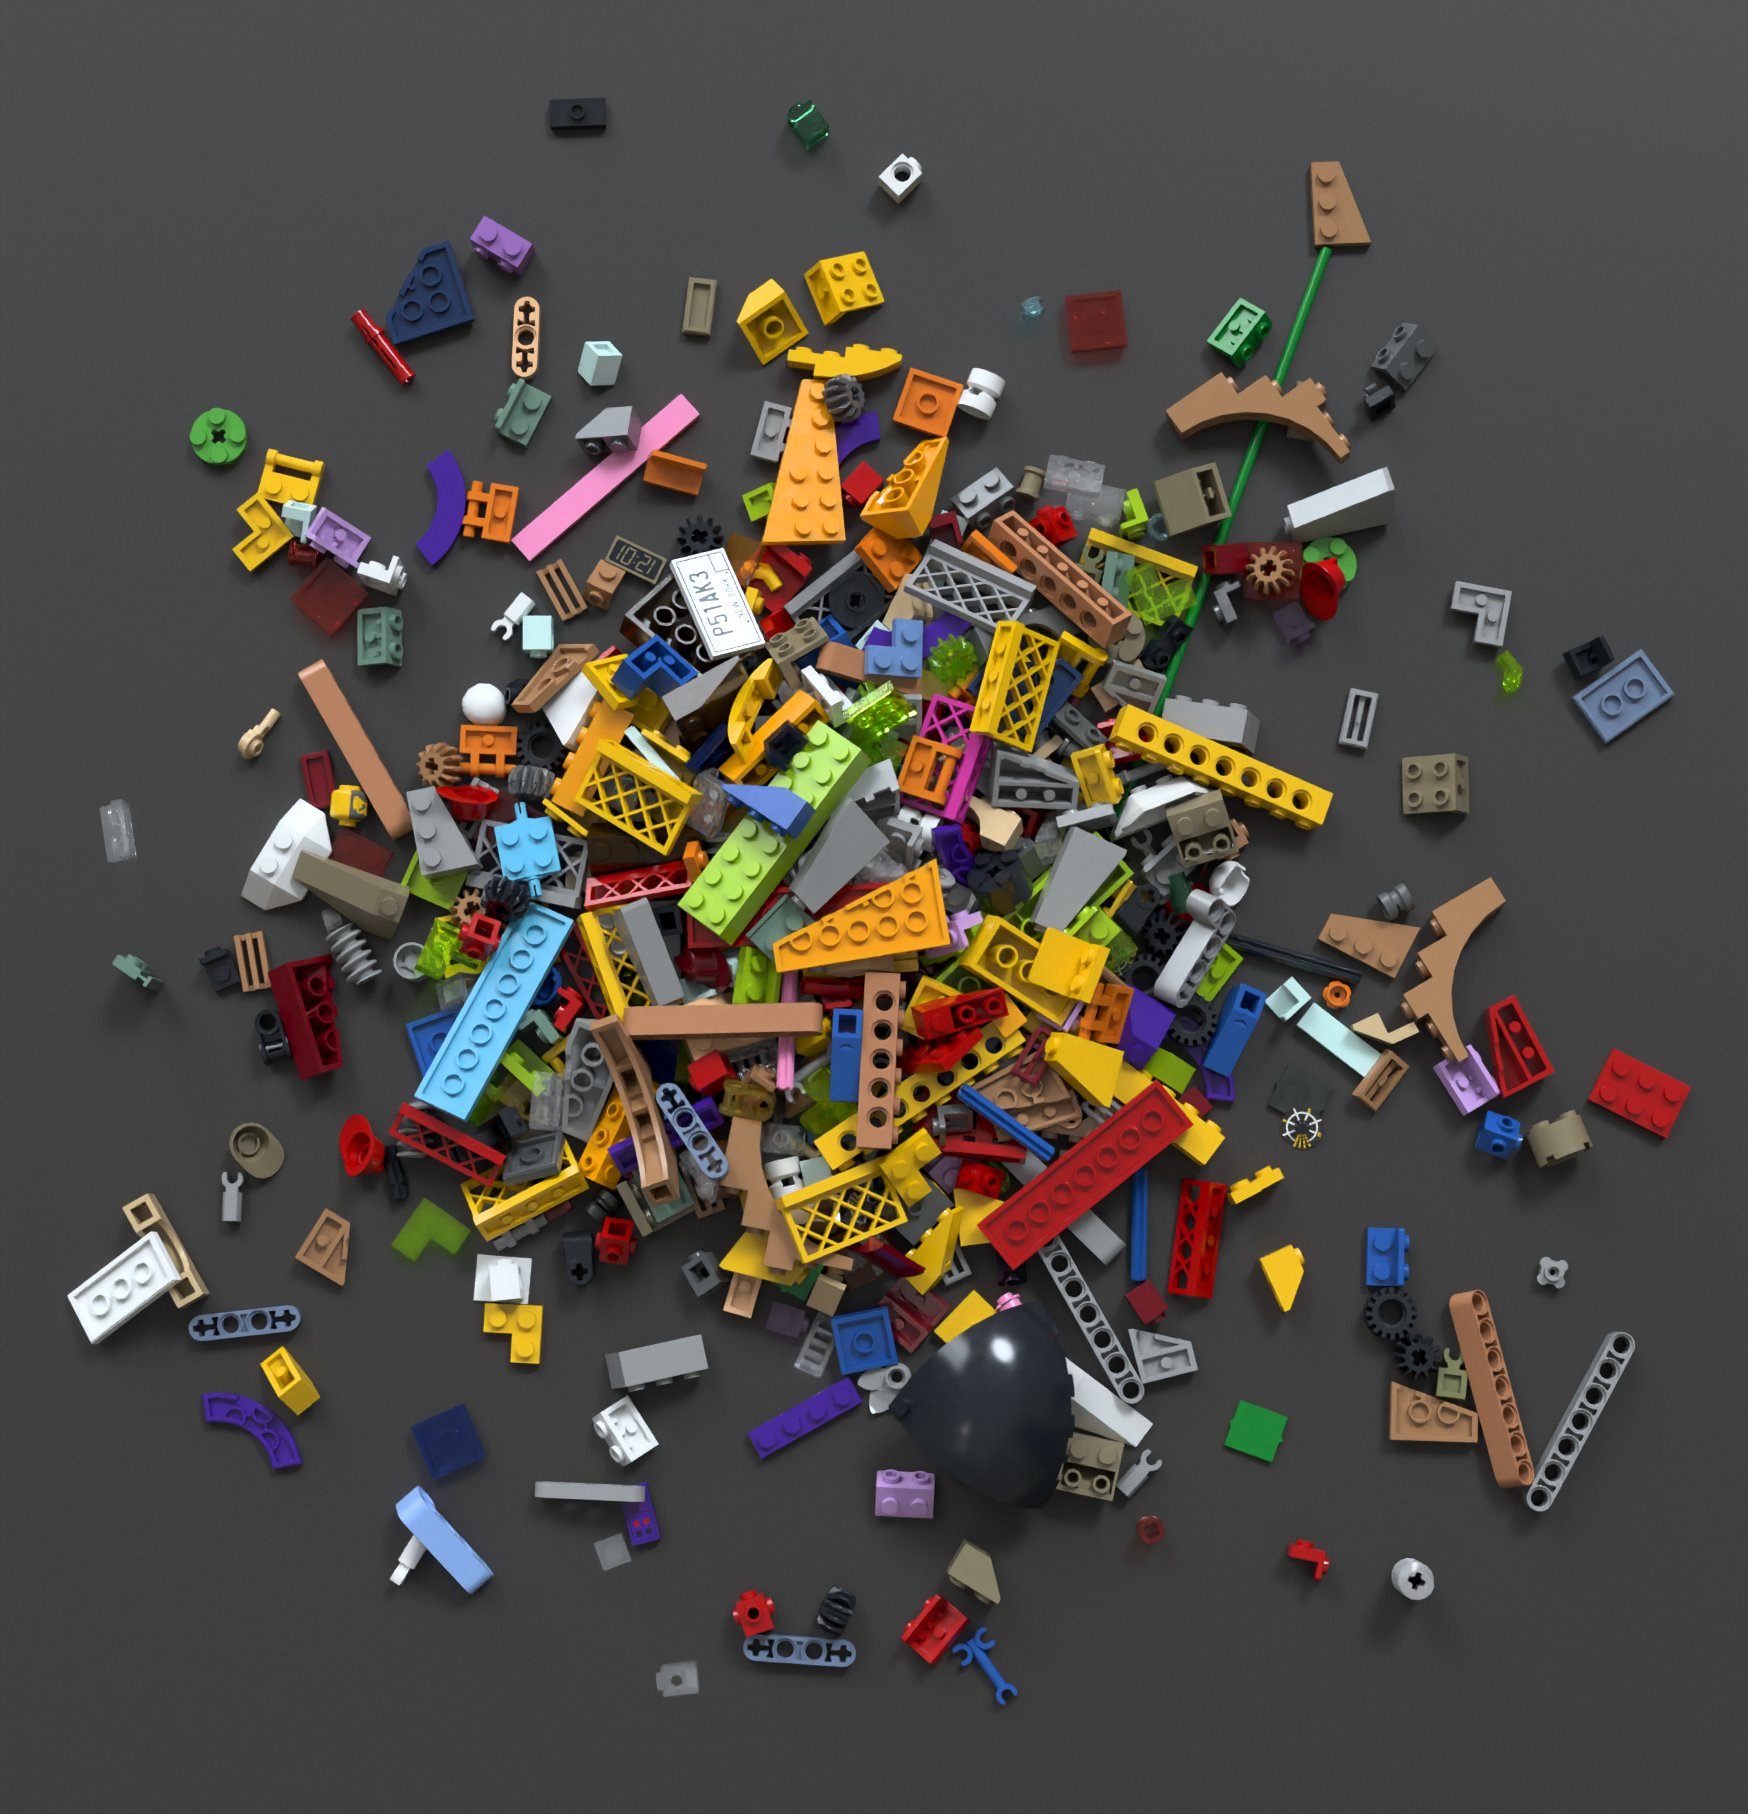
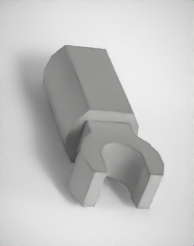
[222,1172,245,1221]
[1116,1449,1162,1498]

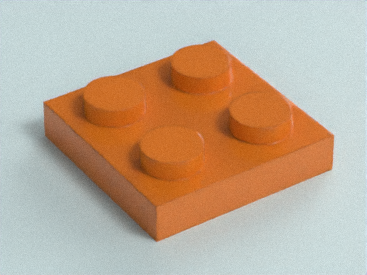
[892,368,964,438]
[854,527,924,593]

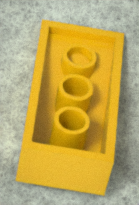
[958,915,1076,1027]

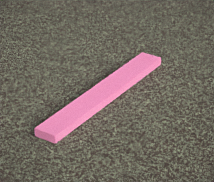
[511,394,700,562]

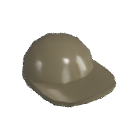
[229,1122,285,1178]

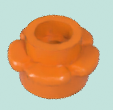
[1323,981,1351,1009]

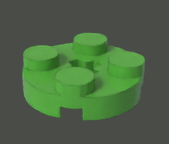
[189,408,248,466]
[1299,537,1357,591]

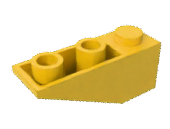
[905,1205,964,1295]

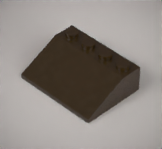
[619,572,765,678]
[662,655,767,781]
[586,822,708,901]

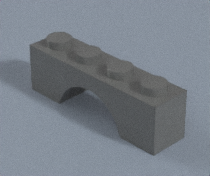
[965,603,1084,670]

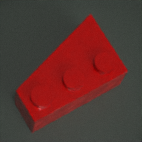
[1484,995,1555,1099]

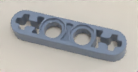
[656,1083,730,1182]
[188,1305,302,1341]
[743,1633,856,1667]

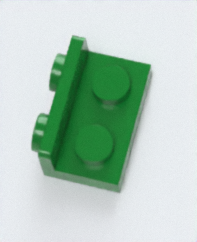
[1206,298,1272,368]

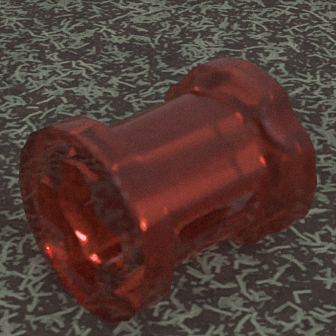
[288,541,321,569]
[1137,1515,1165,1544]

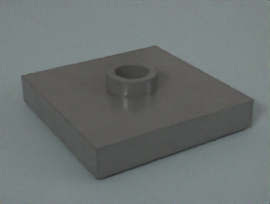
[502,1131,565,1186]
[872,1171,954,1246]

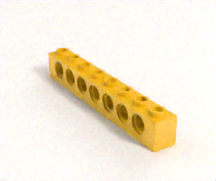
[1109,704,1333,830]
[814,1022,1026,1173]

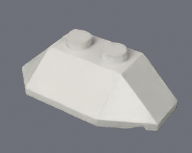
[1109,775,1215,842]
[241,799,332,910]

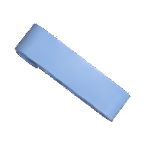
[396,1486,494,1595]

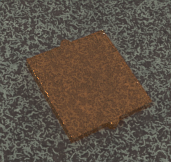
[724,532,767,588]

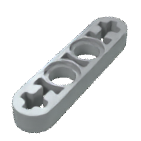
[535,1481,646,1502]

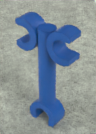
[952,1626,1018,1705]

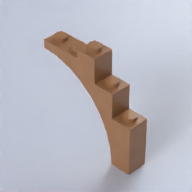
[1165,372,1351,465]
[1400,877,1506,1066]
[590,1014,680,1208]
[720,1116,854,1275]

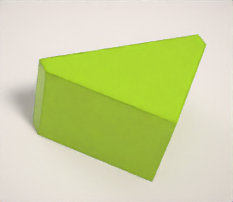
[1132,1047,1196,1094]

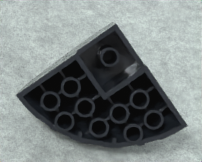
[888,1302,1075,1509]

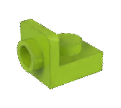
[742,483,775,522]

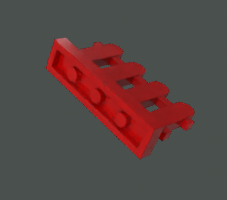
[912,1087,1027,1165]

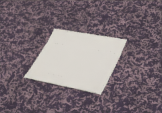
[473,1254,532,1304]

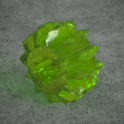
[927,633,977,684]

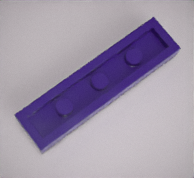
[608,1096,725,1175]
[748,1376,862,1459]

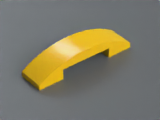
[728,658,783,763]

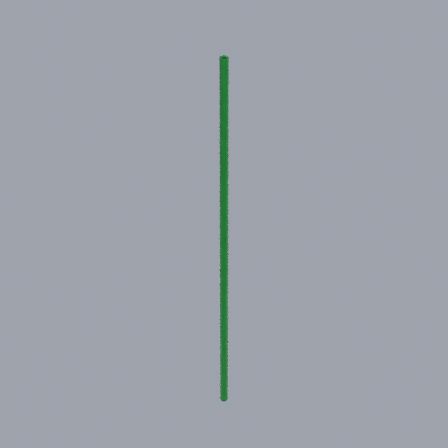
[1115,247,1332,817]

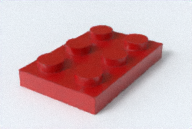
[896,1027,984,1074]
[1587,1049,1691,1139]

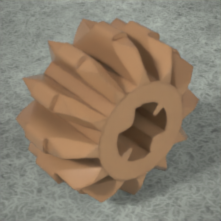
[1246,546,1295,595]
[415,743,465,788]
[449,889,498,933]

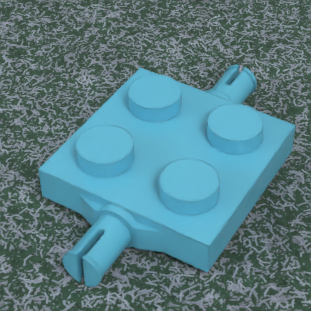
[494,802,562,899]

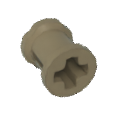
[1016,466,1048,501]

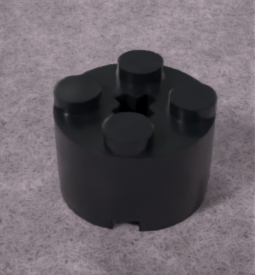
[967,850,1034,916]

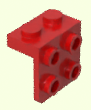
[736,545,813,613]

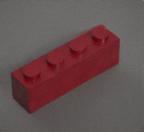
[267,954,343,1081]

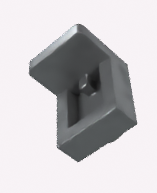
[1211,580,1241,627]
[932,1104,973,1146]

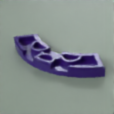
[835,411,880,467]
[415,449,467,567]
[862,611,972,659]
[931,823,976,886]
[1163,1014,1235,1102]
[202,1393,303,1469]

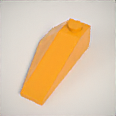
[860,437,949,539]

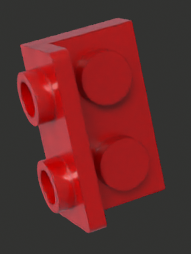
[553,987,587,1035]

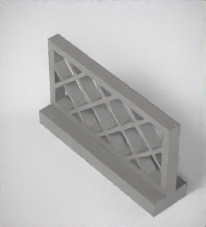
[903,539,1037,634]
[783,550,894,640]
[465,819,588,909]

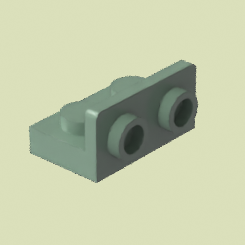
[493,378,553,448]
[1102,551,1135,609]
[357,607,403,667]
[518,1009,566,1045]

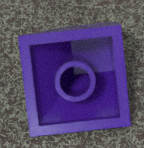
[1108,983,1176,1070]

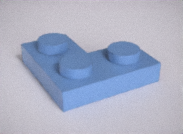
[864,618,923,679]

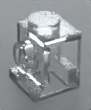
[656,1661,700,1697]

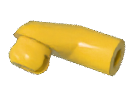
[741,561,783,592]

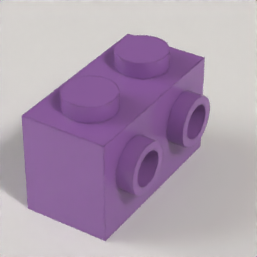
[470,215,536,276]

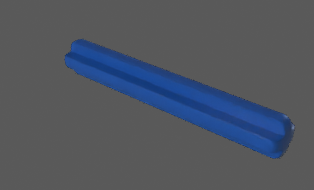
[957,1084,1055,1162]
[1131,1167,1148,1281]

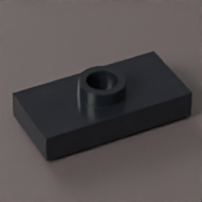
[549,97,607,130]

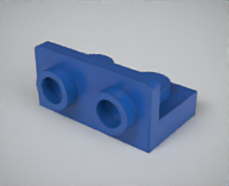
[1365,1227,1410,1286]

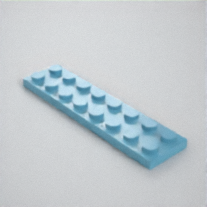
[414,901,575,1123]

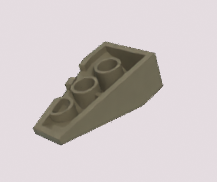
[292,850,410,940]

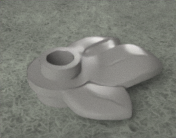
[858,1362,911,1413]

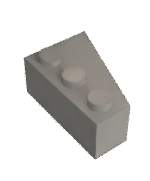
[816,759,900,835]

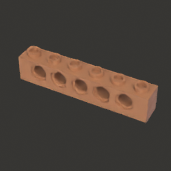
[987,510,1132,649]
[856,972,906,1151]

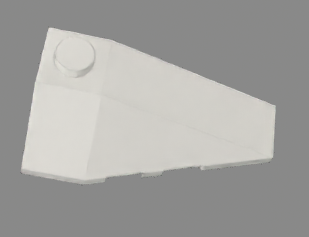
[1065,1358,1153,1447]

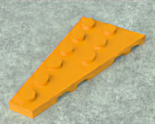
[760,379,846,545]
[772,859,950,974]

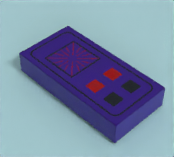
[621,1481,661,1546]

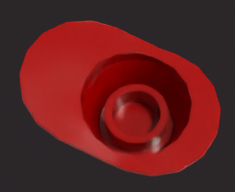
[1301,558,1346,621]
[435,785,498,823]
[339,1114,385,1177]

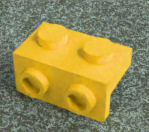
[1070,744,1124,809]

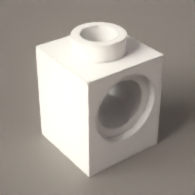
[879,153,922,204]
[489,1259,524,1302]

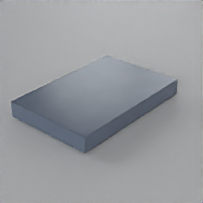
[1571,649,1675,745]

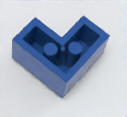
[610,634,698,700]

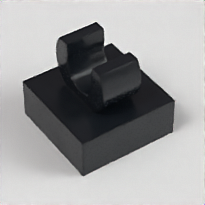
[1364,382,1396,421]

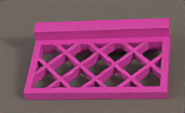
[900,693,993,825]

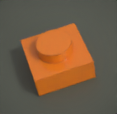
[683,841,709,882]

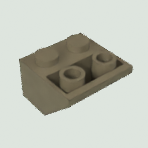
[1153,462,1232,537]
[1165,789,1239,869]
[1056,1432,1124,1501]
[947,1539,1001,1605]

